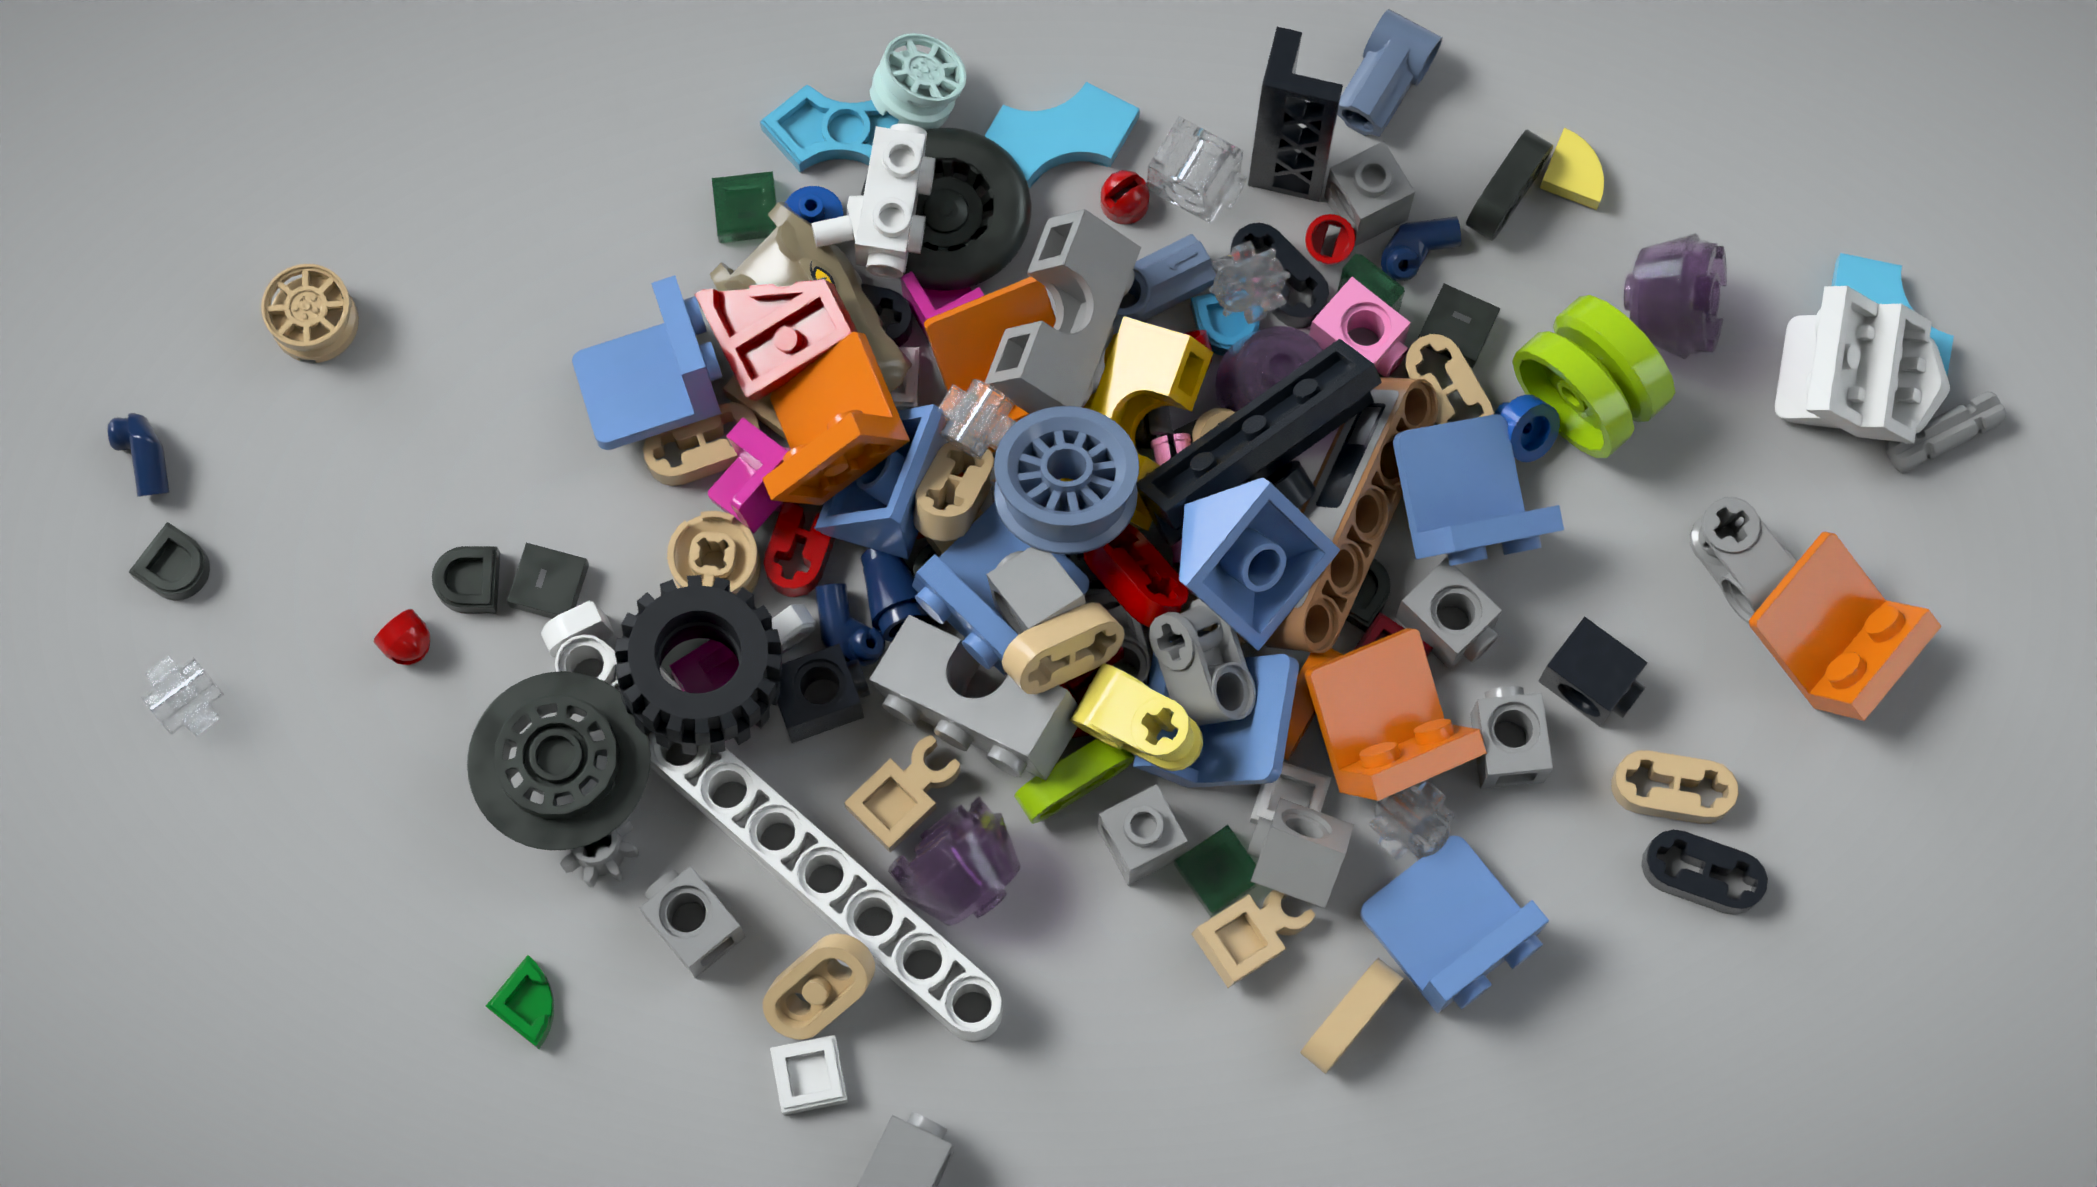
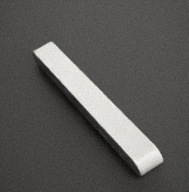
[555,634,1003,1042]

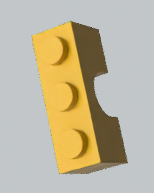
[1061,316,1213,531]

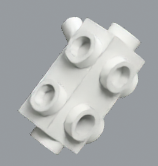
[811,124,936,278]

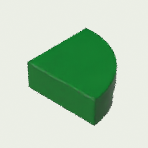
[486,955,554,1049]

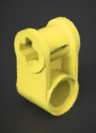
[1070,663,1203,771]

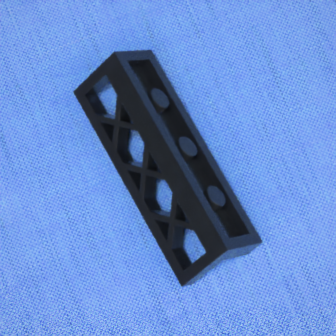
[1248,26,1343,202]
[1136,339,1382,546]

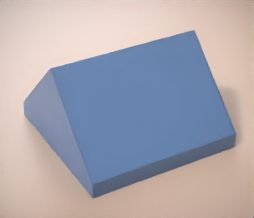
[814,404,949,559]
[1179,478,1340,651]

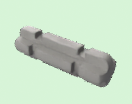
[1886,392,2006,472]

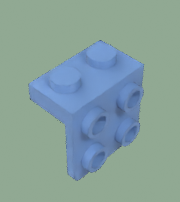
[572,275,723,450]
[1393,414,1564,566]
[912,502,1089,676]
[1133,641,1299,788]
[1360,836,1549,1014]

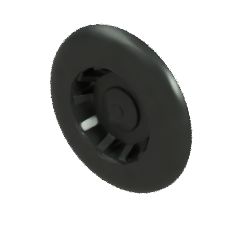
[861,128,1032,291]
[467,671,651,851]

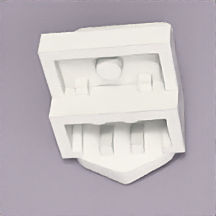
[1775,286,1950,444]

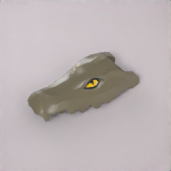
[709,201,912,393]

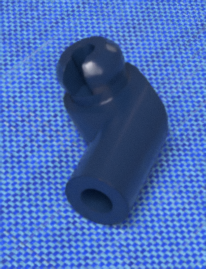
[1381,216,1461,281]
[107,413,170,497]
[815,583,885,666]

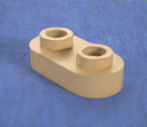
[763,933,875,1040]

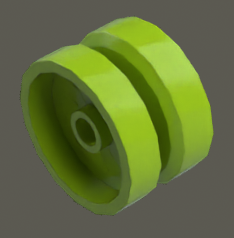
[1512,295,1676,458]

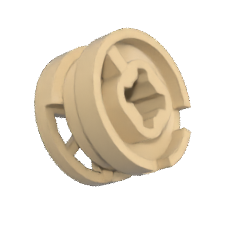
[261,264,359,363]
[667,511,761,594]

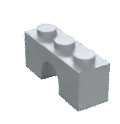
[984,209,1141,414]
[869,615,1078,781]

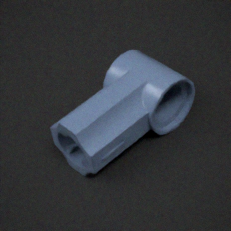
[1337,9,1443,137]
[1113,234,1217,335]

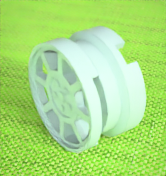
[869,33,966,130]

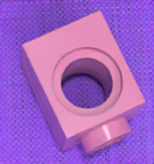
[1308,277,1411,377]

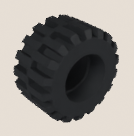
[615,575,782,755]

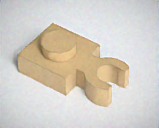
[844,735,961,853]
[1191,890,1315,988]

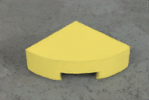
[1540,128,1604,210]

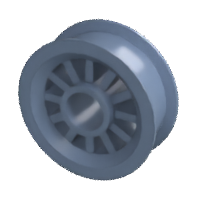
[994,406,1139,554]

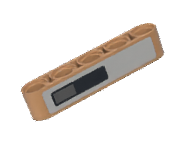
[1264,377,1438,653]

